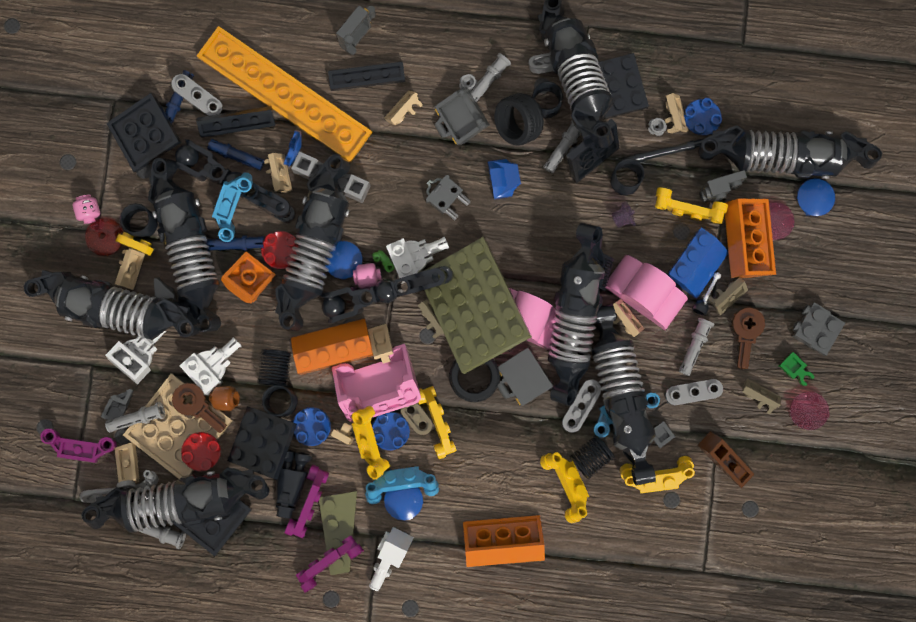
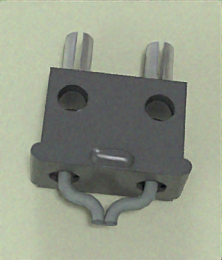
[425,175,471,220]

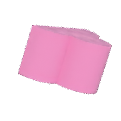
[606,255,688,330]
[509,288,562,351]

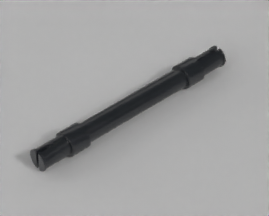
[623,138,704,162]

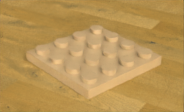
[123,373,233,479]

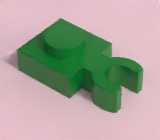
[778,352,814,386]

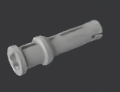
[470,53,511,102]
[543,120,581,174]
[678,318,715,376]
[105,402,165,433]
[139,522,186,549]

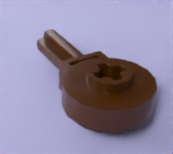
[732,308,765,369]
[172,383,227,433]

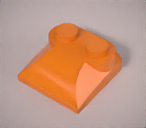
[221,252,276,303]

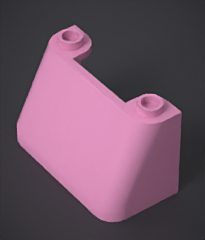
[332,344,421,422]

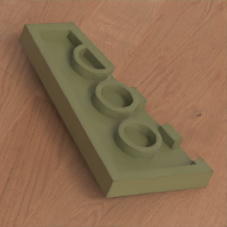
[319,491,357,575]

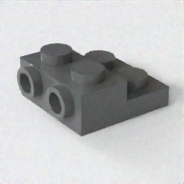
[700,170,747,204]
[791,302,845,356]

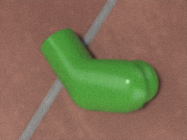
[372,250,394,272]

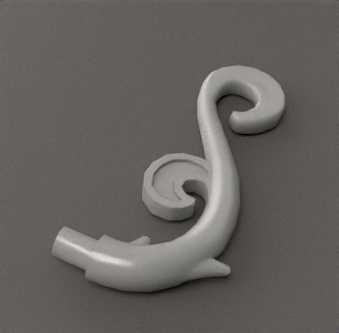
[80,470,159,503]

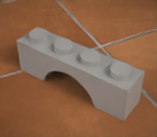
[291,151,371,203]

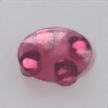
[769,202,795,241]
[790,392,830,430]

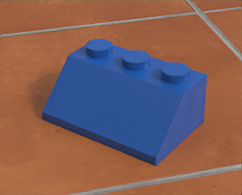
[667,227,729,299]

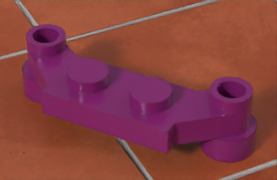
[40,429,117,463]
[284,464,329,538]
[296,535,364,593]

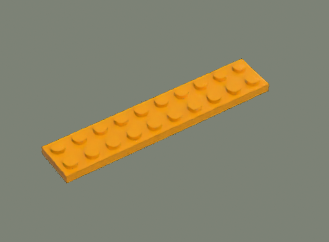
[197,26,372,163]

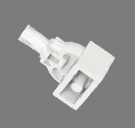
[386,237,449,284]
[105,331,166,385]
[180,337,242,395]
[369,527,414,591]

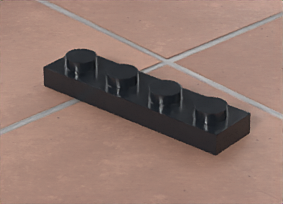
[328,62,405,91]
[196,106,275,138]

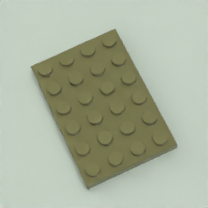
[424,237,532,374]

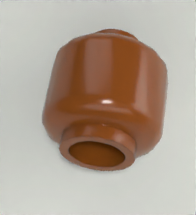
[209,386,240,411]

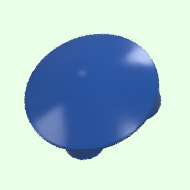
[684,98,722,135]
[283,130,302,167]
[797,179,835,216]
[325,241,363,280]
[293,407,331,446]
[372,412,410,450]
[384,487,423,520]

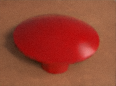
[261,231,298,269]
[181,432,221,471]

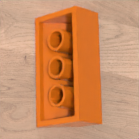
[725,199,776,278]
[291,319,373,375]
[463,515,545,567]

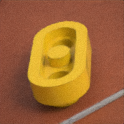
[115,232,154,256]

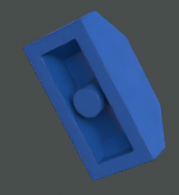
[488,159,521,200]

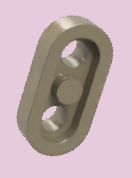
[401,403,432,435]

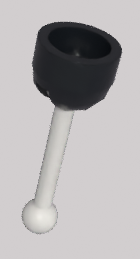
[692,272,721,316]

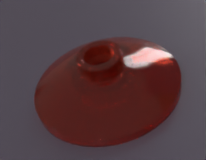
[85,218,123,256]

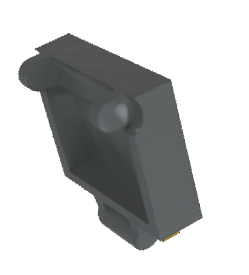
[336,6,376,55]
[434,87,490,145]
[497,347,553,406]

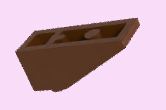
[697,431,754,488]

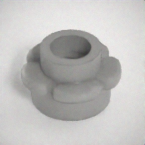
[459,74,478,92]
[648,118,667,136]

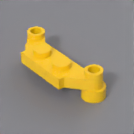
[655,187,728,224]
[418,386,456,460]
[352,406,390,479]
[540,452,589,523]
[619,456,695,493]

